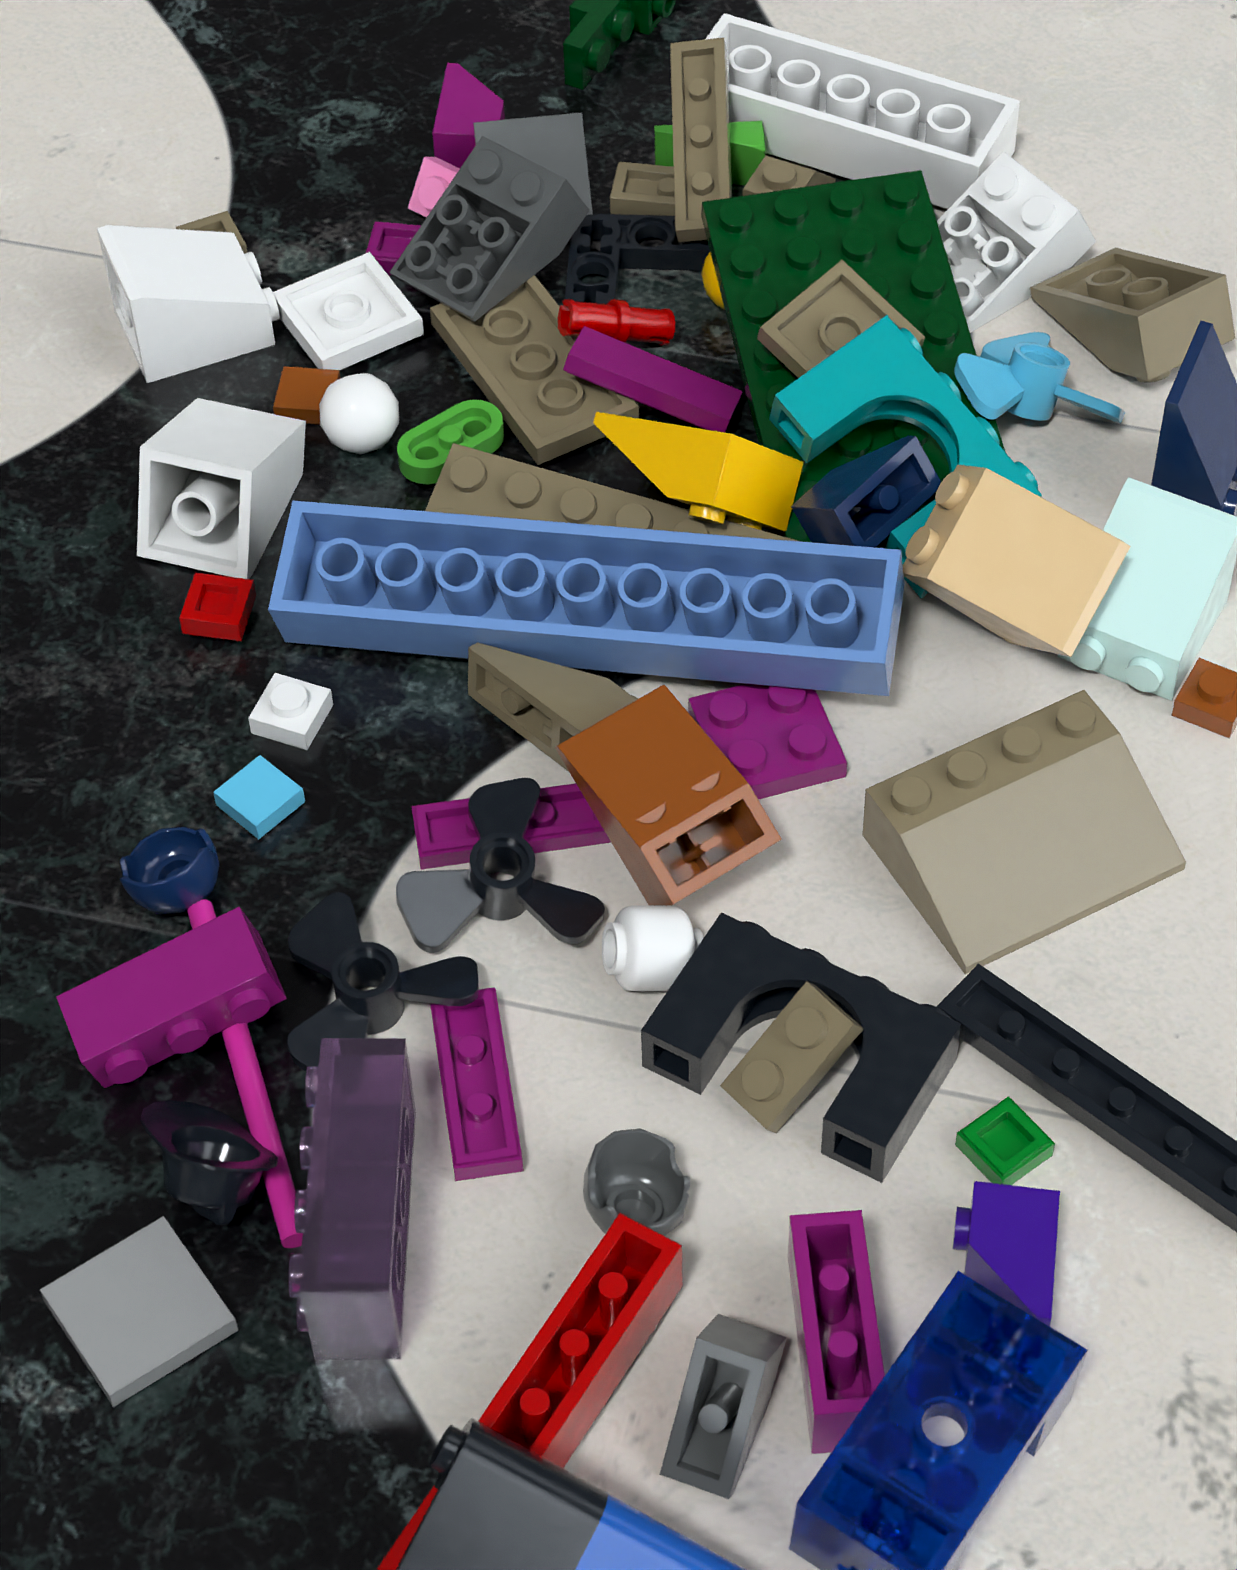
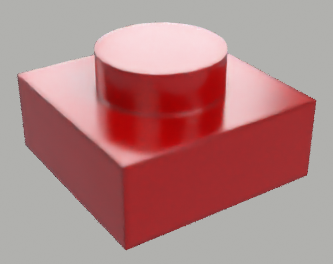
[179,573,256,641]

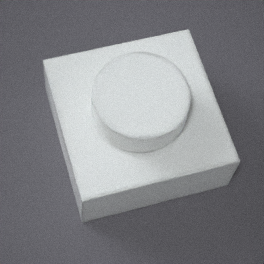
[248,673,333,750]

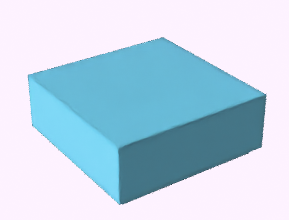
[213,755,305,839]

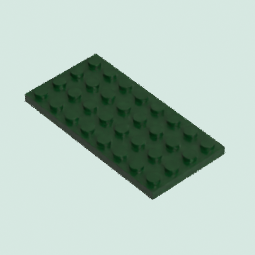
[701,170,1005,548]

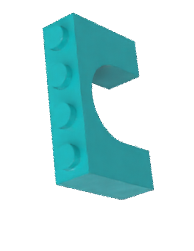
[769,315,1042,599]

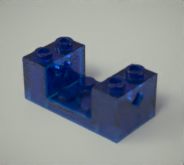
[789,1271,1088,1570]

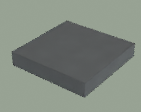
[474,113,593,216]

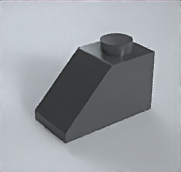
[660,1314,787,1499]

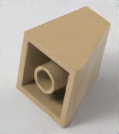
[903,465,1131,657]

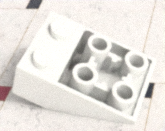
[937,151,1096,333]

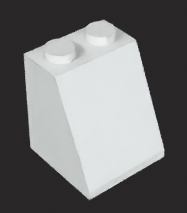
[97,225,280,383]
[137,398,306,579]

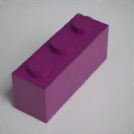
[56,906,287,1088]
[788,1210,889,1454]

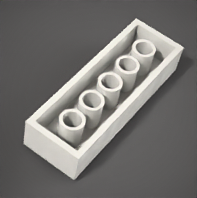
[706,13,1020,209]

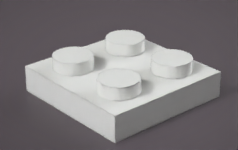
[273,252,424,370]

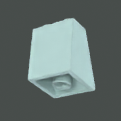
[1058,477,1237,701]

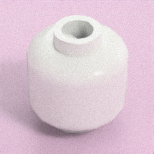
[602,906,703,991]

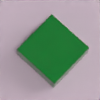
[955,1096,1055,1185]

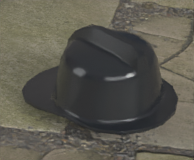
[140,1100,278,1225]

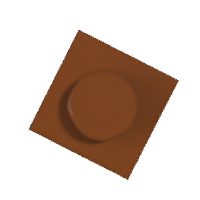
[1171,658,1237,739]

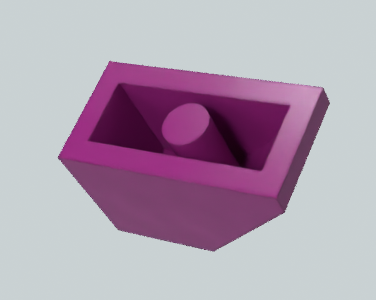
[433,63,505,168]

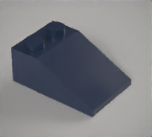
[1151,320,1237,516]

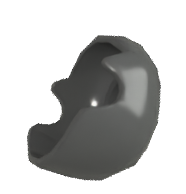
[583,1128,690,1236]

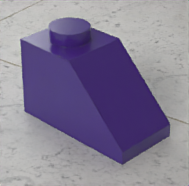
[953,1181,1060,1352]

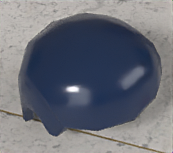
[120,827,219,915]

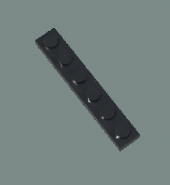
[937,963,1237,1232]

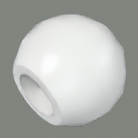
[319,373,399,455]

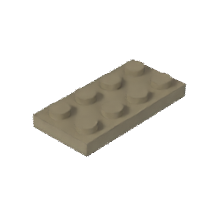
[430,275,639,465]

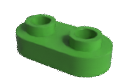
[397,400,504,484]

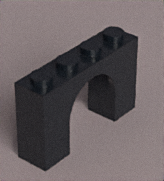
[641,912,961,1183]

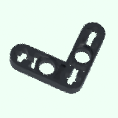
[565,214,710,304]

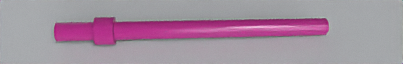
[187,900,309,1248]

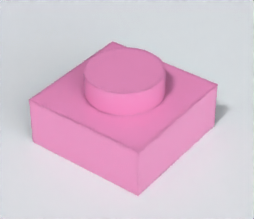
[408,157,460,217]

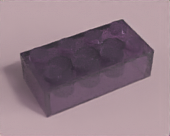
[289,1038,416,1359]

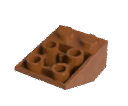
[555,684,782,906]

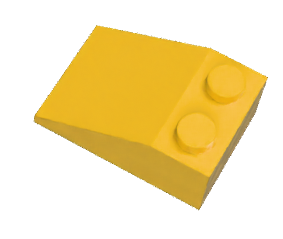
[593,412,804,532]

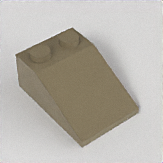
[1030,247,1235,383]

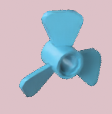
[954,332,1125,423]

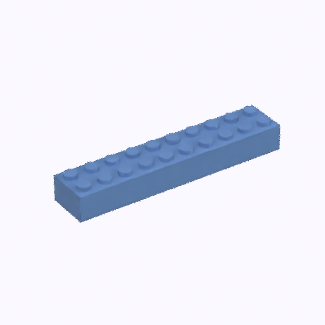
[268,501,905,696]

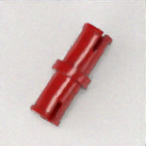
[557,299,675,345]

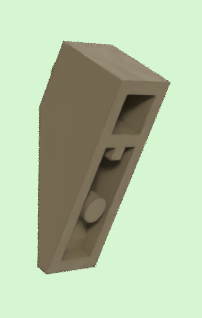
[468,642,639,772]

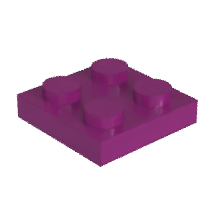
[688,684,847,800]

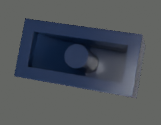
[791,435,941,548]

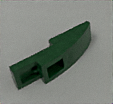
[563,0,676,90]

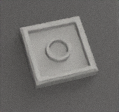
[40,1216,238,1407]

